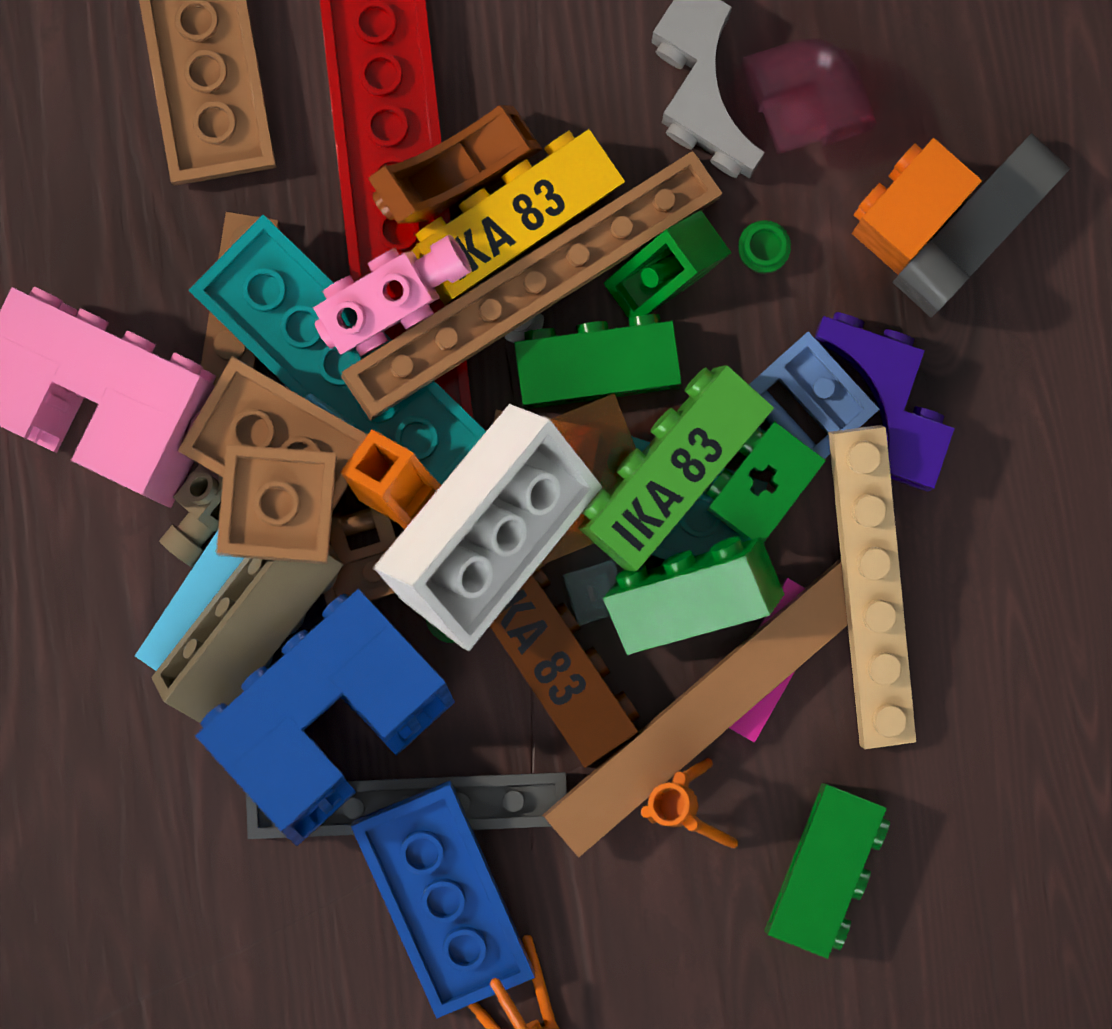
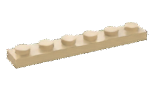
[828,425,916,749]

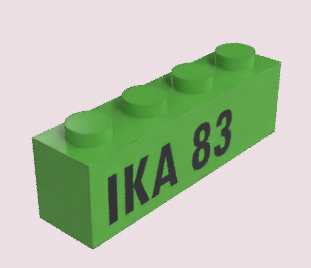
[578,365,774,571]

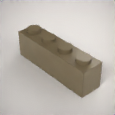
[151,544,344,723]

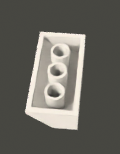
[373,404,602,651]

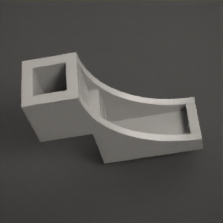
[651,0,764,179]

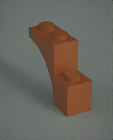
[368,105,542,223]

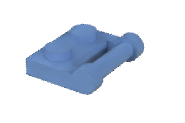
[749,331,879,459]

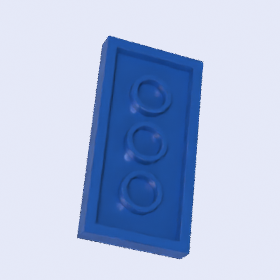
[351,780,535,1019]

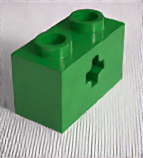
[706,421,826,543]

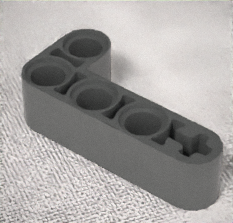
[893,133,1070,318]

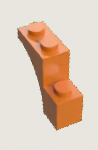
[340,430,442,530]

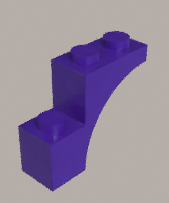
[814,312,955,492]

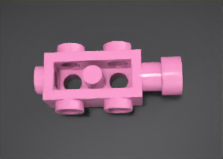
[313,235,472,357]

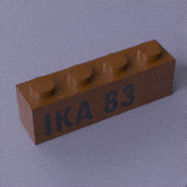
[490,566,640,768]

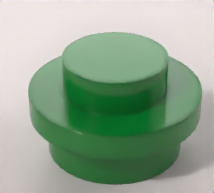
[738,220,791,274]

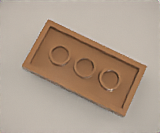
[139,0,277,186]

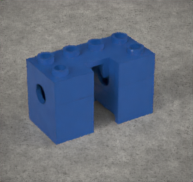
[195,589,455,846]

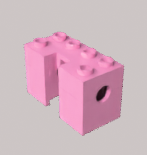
[0,286,216,508]

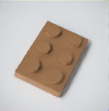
[178,357,367,512]

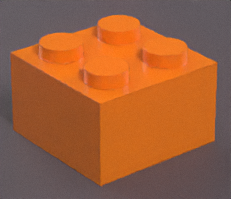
[852,138,982,275]

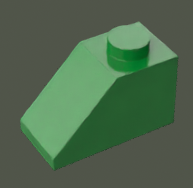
[604,210,732,318]

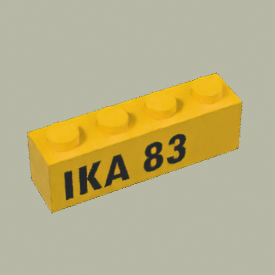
[411,129,625,306]

